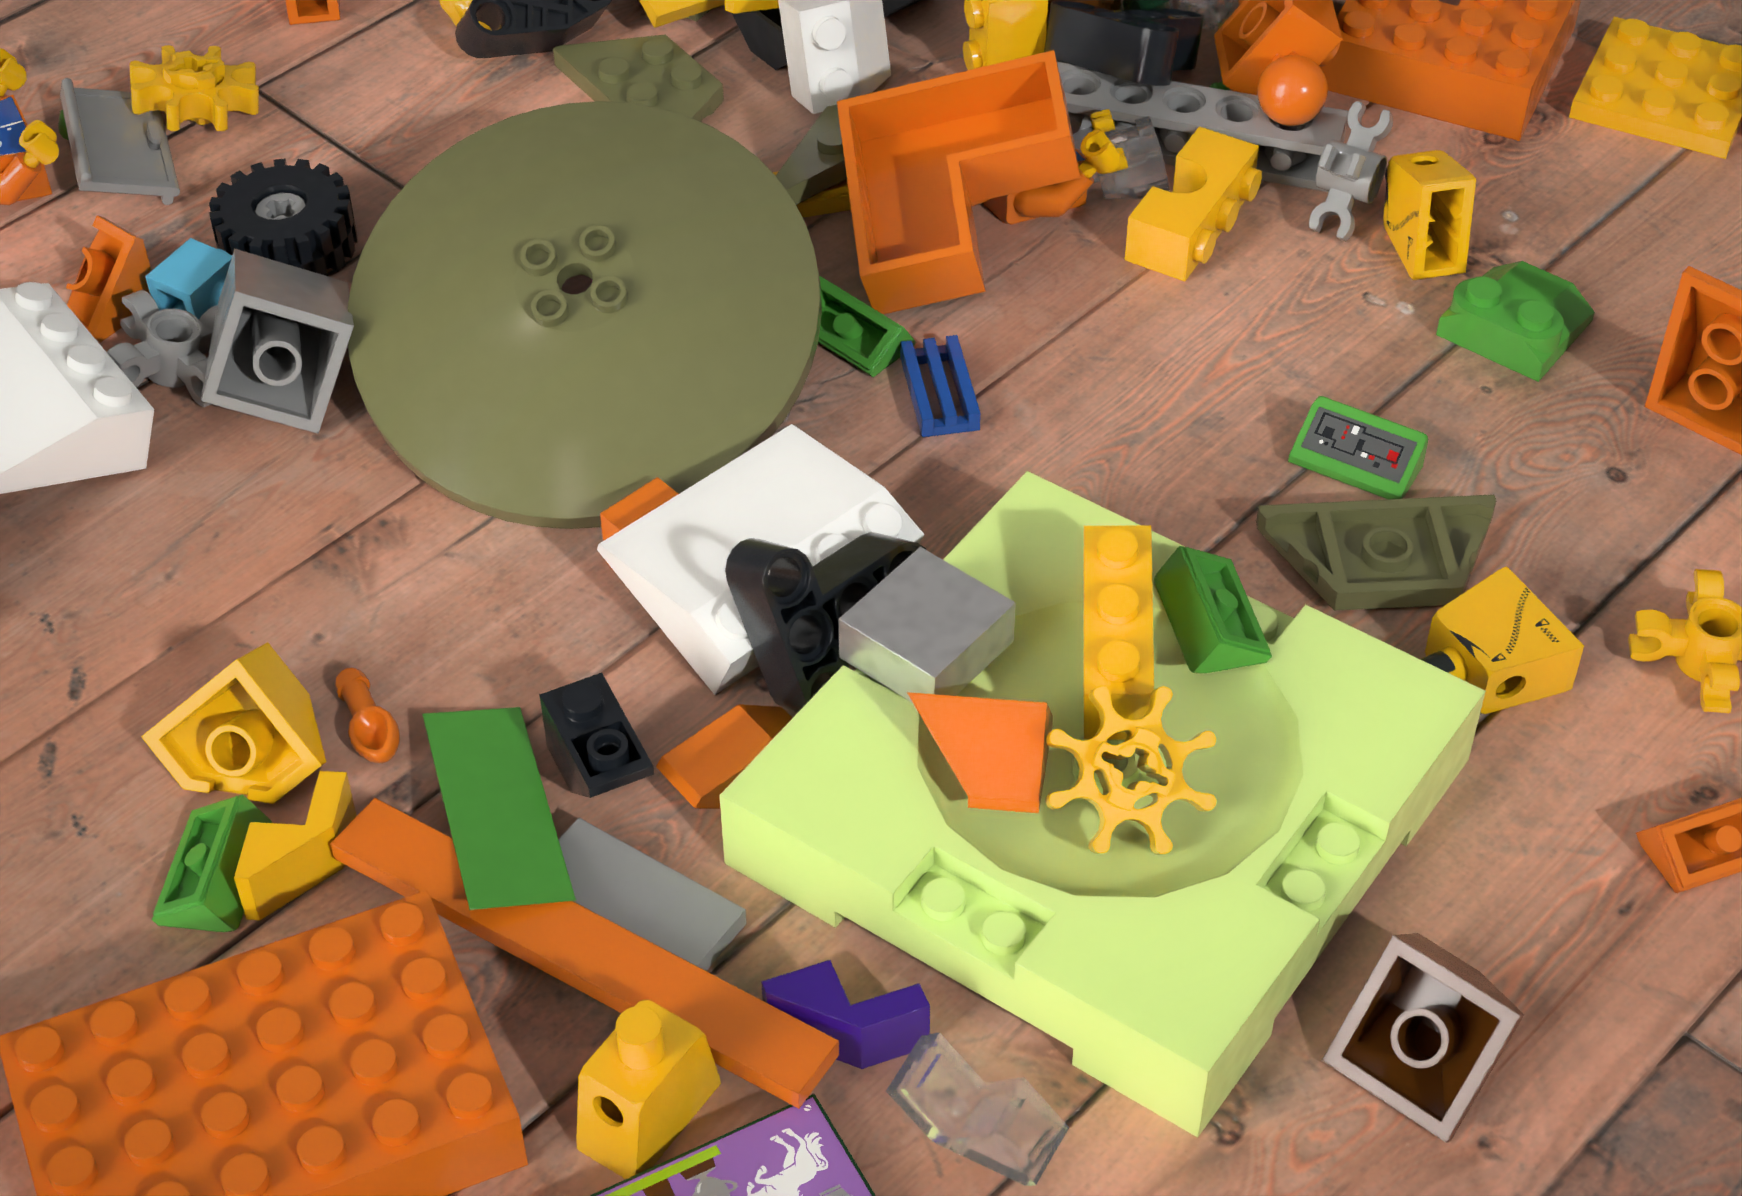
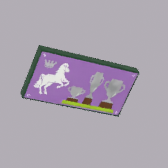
[590,1094,876,1196]

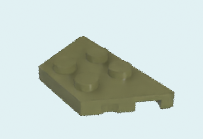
[553,35,724,122]
[1256,494,1496,611]

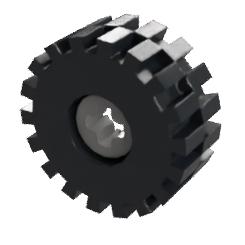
[209,159,358,276]

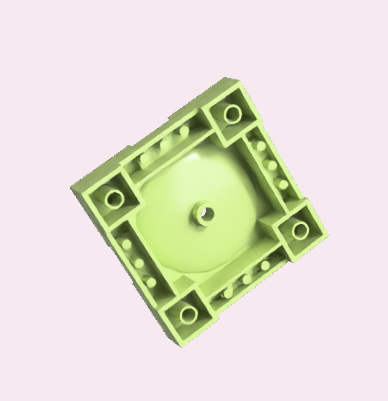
[720,471,1486,1138]

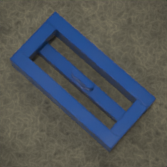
[900,335,981,437]

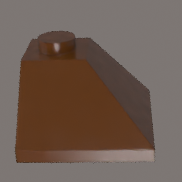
[1322,933,1524,1143]

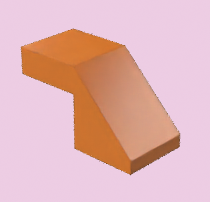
[656,704,792,809]

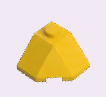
[141,642,326,804]

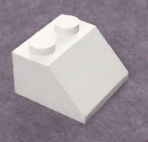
[778,0,891,114]

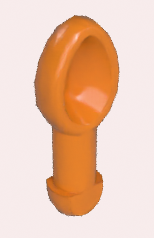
[335,668,400,763]

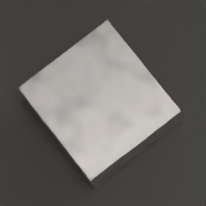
[839,547,1016,703]

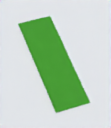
[422,707,576,910]

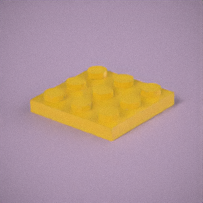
[1569,16,1742,159]

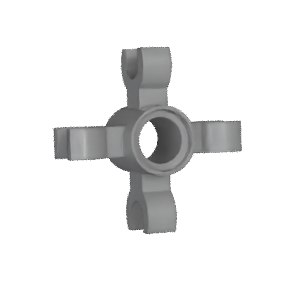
[1309,101,1393,241]
[107,290,217,407]

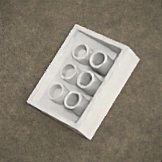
[0,282,154,494]
[597,424,925,695]

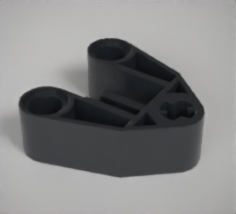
[455,0,612,58]

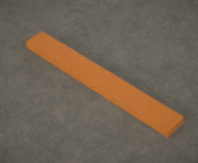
[330,797,839,1109]

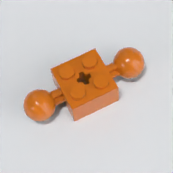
[1214,0,1343,126]

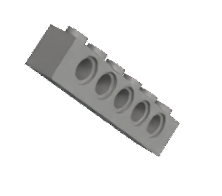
[1057,62,1349,192]

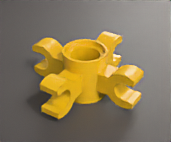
[1628,569,1742,713]

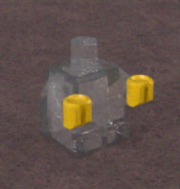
[1090,109,1170,199]

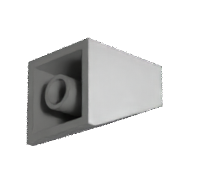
[201,249,354,434]

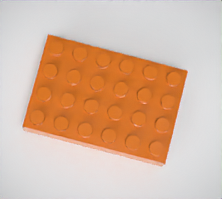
[0,890,528,1196]

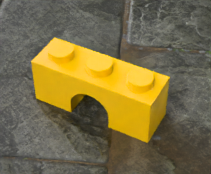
[1125,126,1262,281]
[1084,525,1154,740]

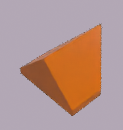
[66,215,151,343]
[907,692,1053,813]

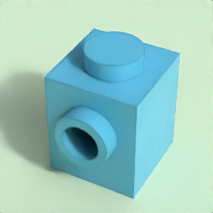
[145,238,232,319]

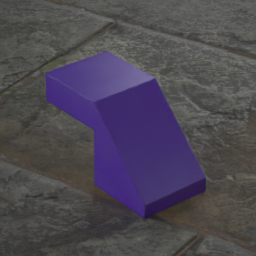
[761,960,930,1069]

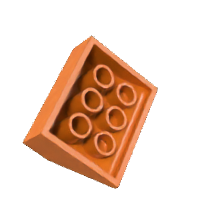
[1645,266,1742,455]

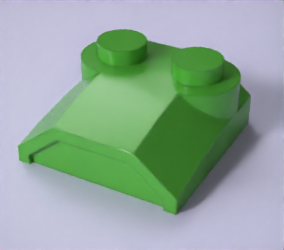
[1436,261,1595,382]

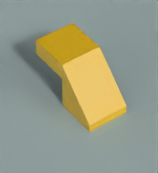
[234,771,357,921]

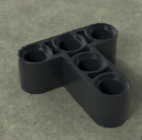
[1044,0,1204,86]
[725,532,926,713]

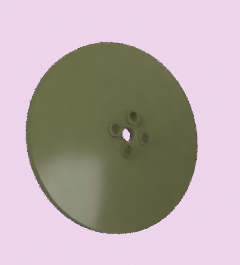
[348,101,822,529]

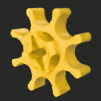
[129,45,259,131]
[1045,685,1216,855]

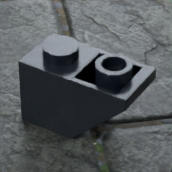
[539,673,654,798]

